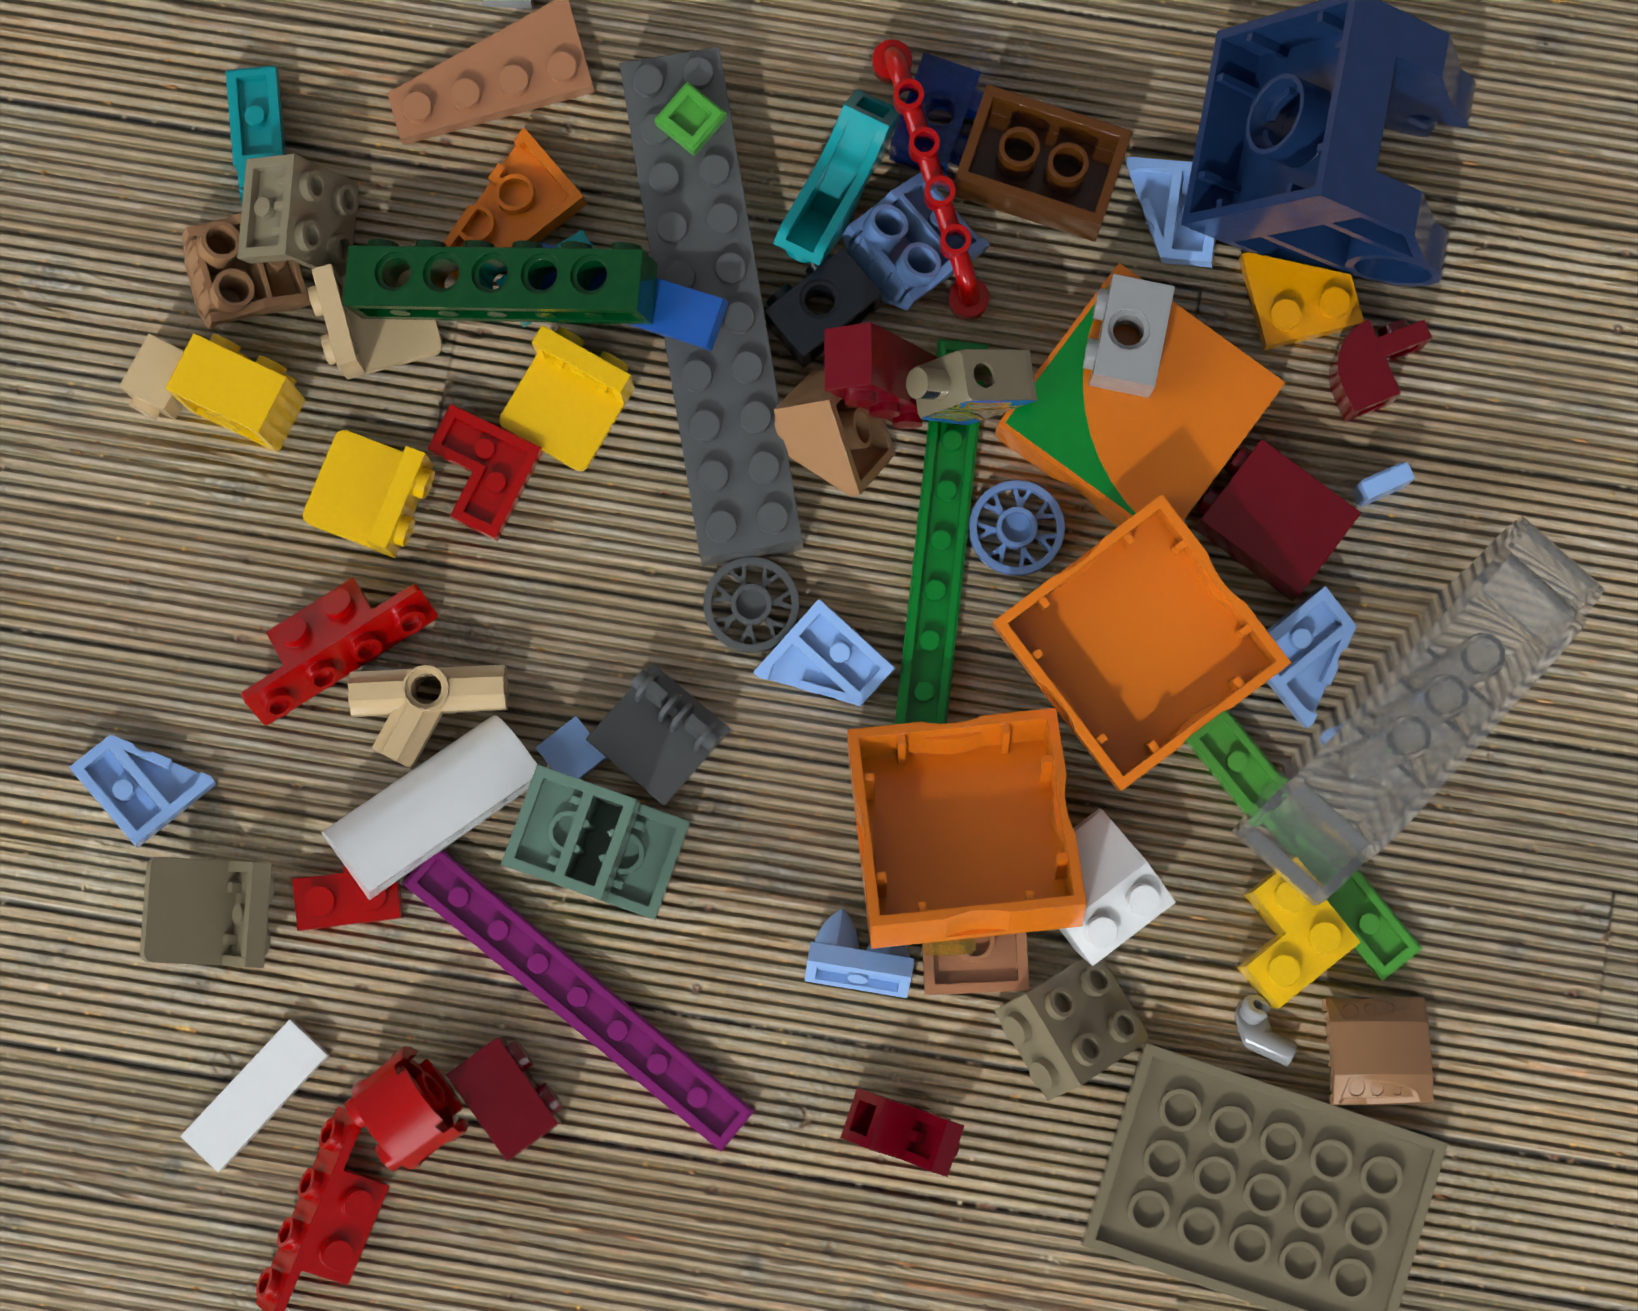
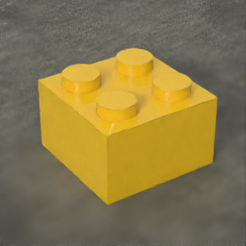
[165,333,306,453]

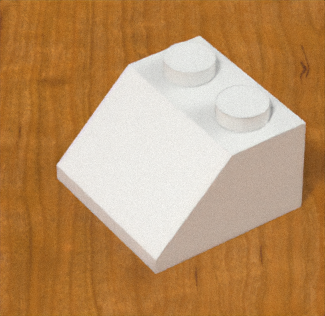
[1059,808,1176,966]

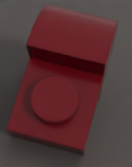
[1329,319,1432,423]
[840,1087,964,1177]

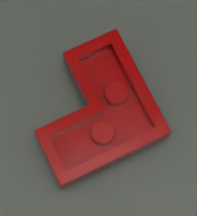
[427,404,543,541]
[292,864,404,931]

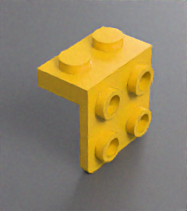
[499,325,635,471]
[303,430,435,558]

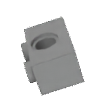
[1082,274,1175,398]

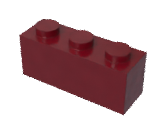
[824,322,939,429]

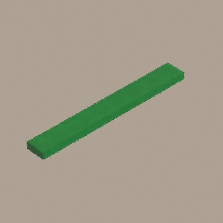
[895,339,988,724]

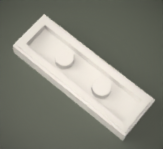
[180,1019,330,1172]

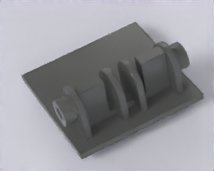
[586,664,731,806]

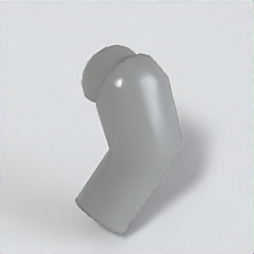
[1234,994,1297,1067]

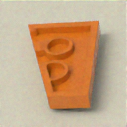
[443,127,587,281]

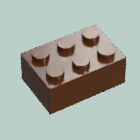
[954,84,1132,242]

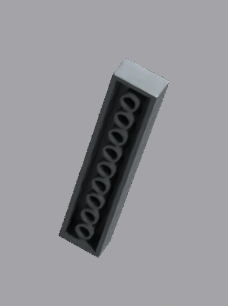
[619,47,803,567]

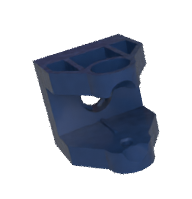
[1181,0,1476,287]

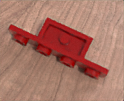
[241,577,438,725]
[256,1107,389,1311]

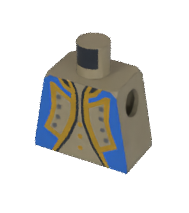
[906,349,1037,425]

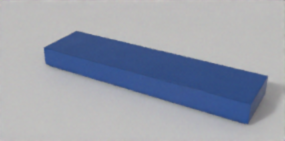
[541,243,729,351]

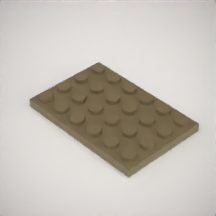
[1081,1043,1448,1311]

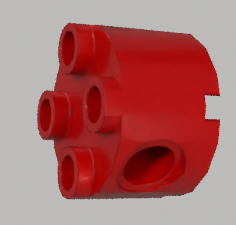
[344,1046,469,1171]

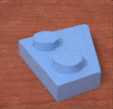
[1126,156,1216,268]
[1267,586,1357,728]
[753,599,896,706]
[69,734,216,848]

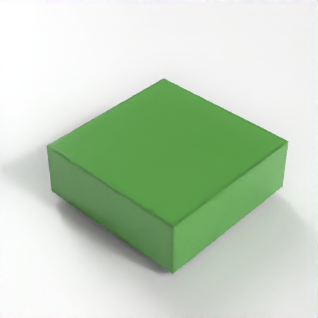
[654,81,727,157]

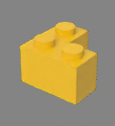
[1236,859,1361,1008]

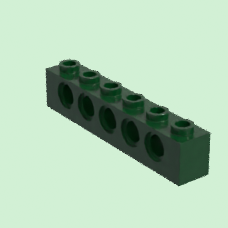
[342,239,658,324]

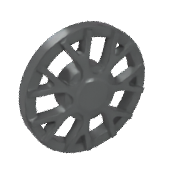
[703,557,799,653]

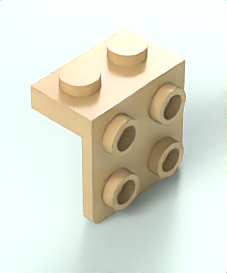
[308,264,443,380]

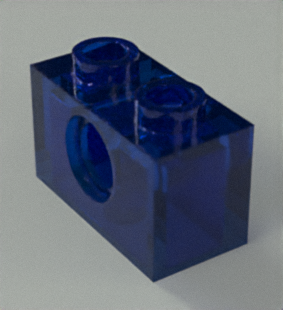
[889,52,984,176]

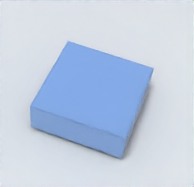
[1352,461,1415,508]
[535,716,608,779]

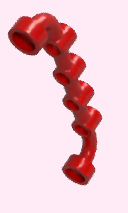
[872,39,989,320]

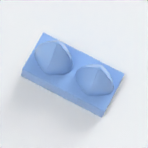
[805,908,914,998]

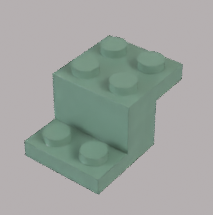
[501,764,691,920]

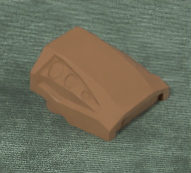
[182,213,311,329]
[1321,997,1434,1106]

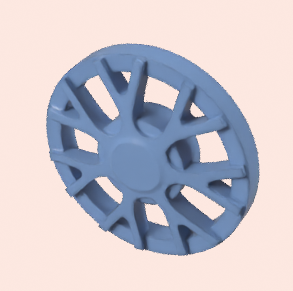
[969,480,1065,576]

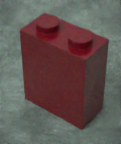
[1194,439,1361,601]

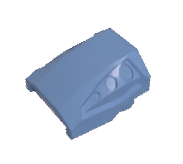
[842,172,990,311]

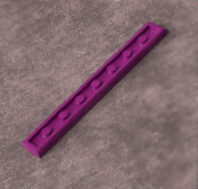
[403,849,755,1152]

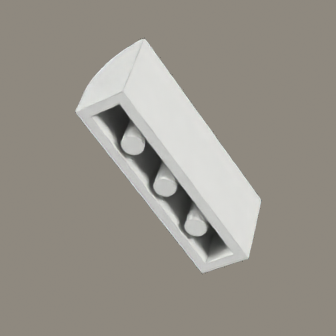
[321,715,537,900]

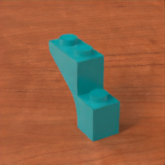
[773,89,901,266]

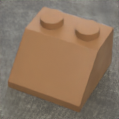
[773,368,896,497]

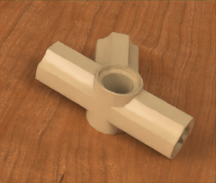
[348,665,509,770]

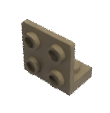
[237,154,359,277]

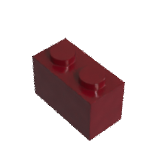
[446,1036,564,1162]

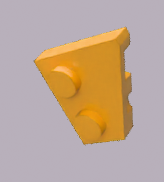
[1239,252,1364,351]

